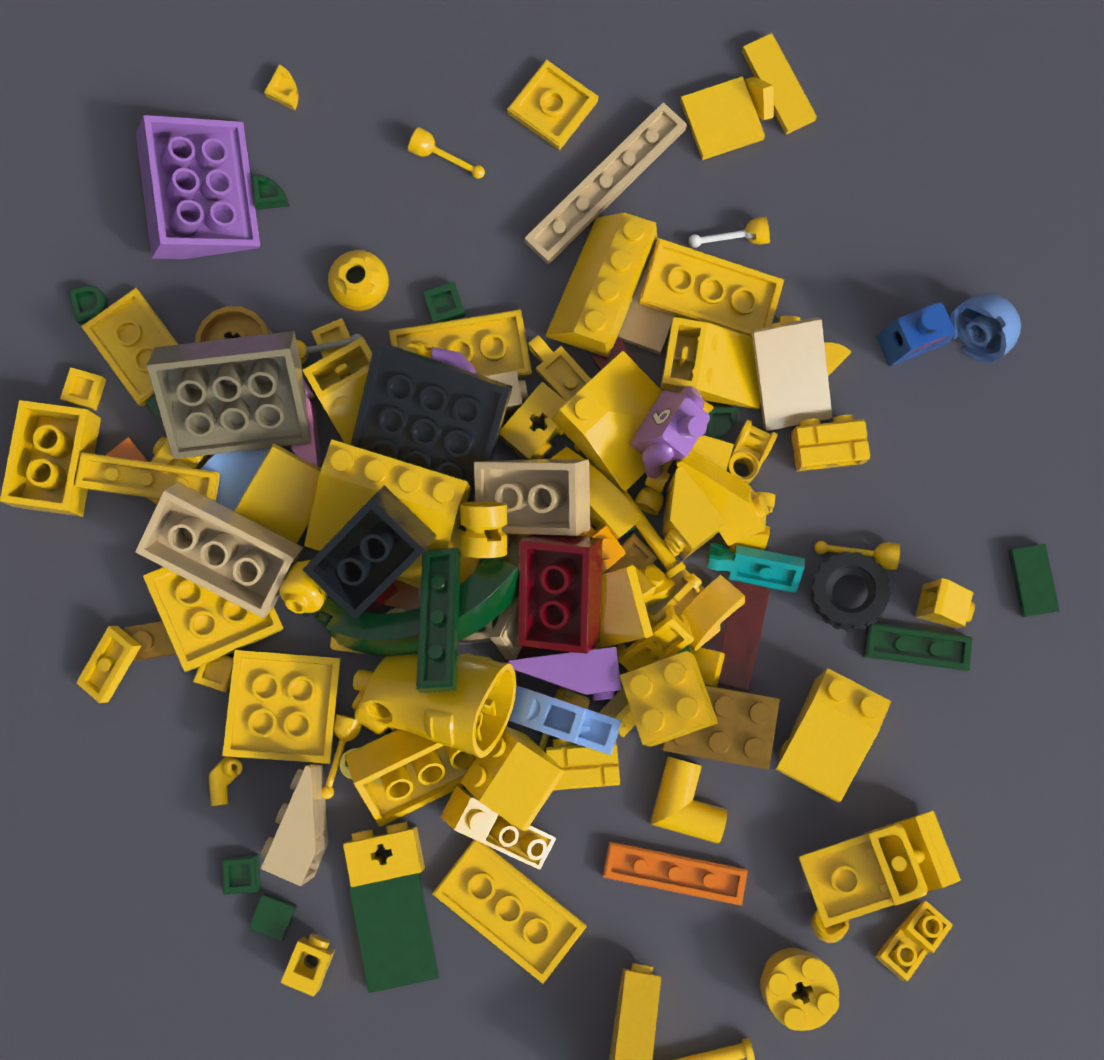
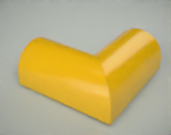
[650,756,728,844]

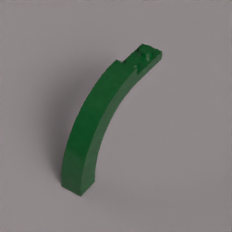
[301,557,520,657]

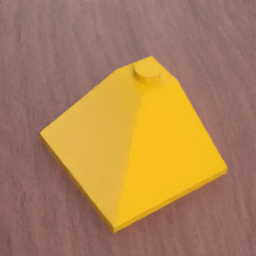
[551,351,662,493]

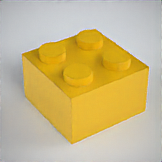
[619,651,718,747]

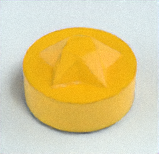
[811,909,849,943]

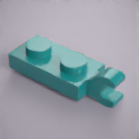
[707,543,805,593]

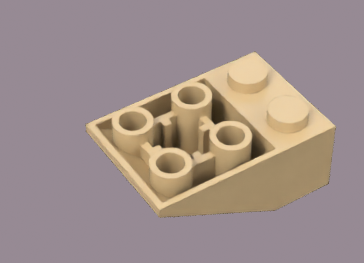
[260,763,328,886]

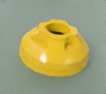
[328,250,389,311]

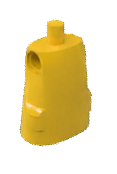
[353,653,516,758]

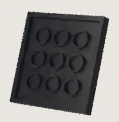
[350,341,513,502]

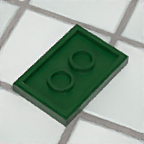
[349,873,439,993]

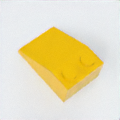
[775,668,891,803]

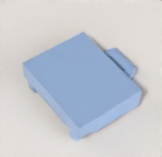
[200,448,270,511]

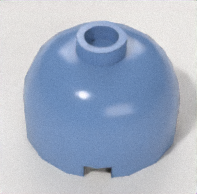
[950,293,1021,363]

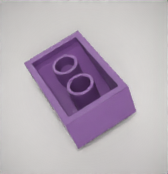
[509,647,622,701]

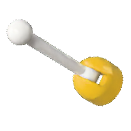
[688,217,770,248]

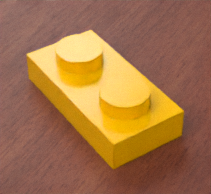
[76,626,141,703]

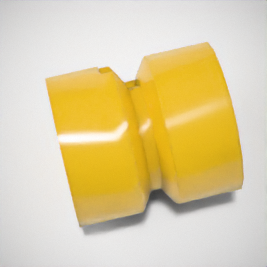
[460,501,507,558]

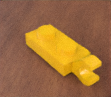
[528,335,591,402]

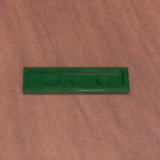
[416,548,461,693]

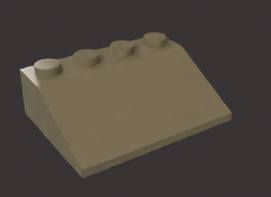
[147,331,311,459]

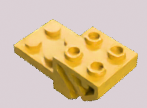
[798,810,961,928]

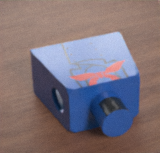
[877,302,955,366]

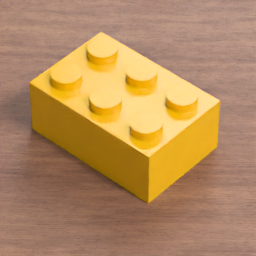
[0,400,101,517]

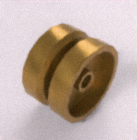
[195,306,273,342]

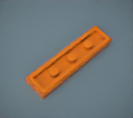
[602,841,748,906]

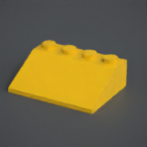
[304,439,472,583]

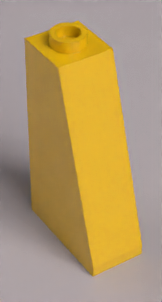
[609,963,661,1060]

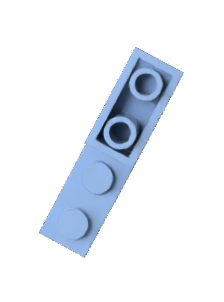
[509,685,622,755]

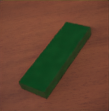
[863,623,973,671]

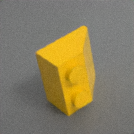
[461,726,565,831]

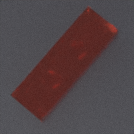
[718,581,770,690]

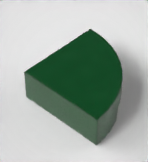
[251,174,289,210]
[704,406,739,439]

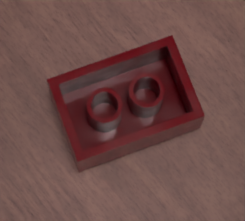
[518,534,603,654]

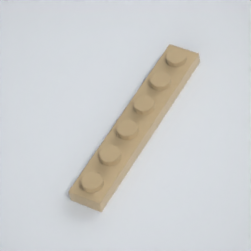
[524,102,687,265]

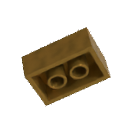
[660,686,780,770]

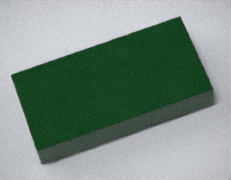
[1008,544,1060,617]

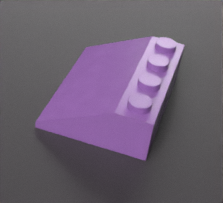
[136,115,260,259]

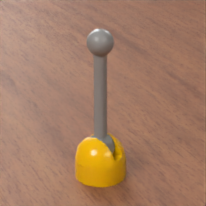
[296,334,362,365]

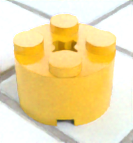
[760,947,839,1031]

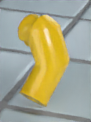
[209,757,243,806]

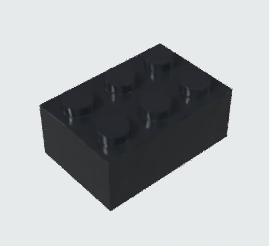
[302,485,437,620]

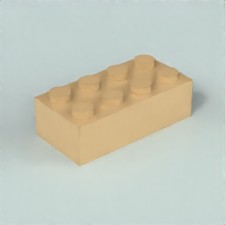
[135,482,304,618]

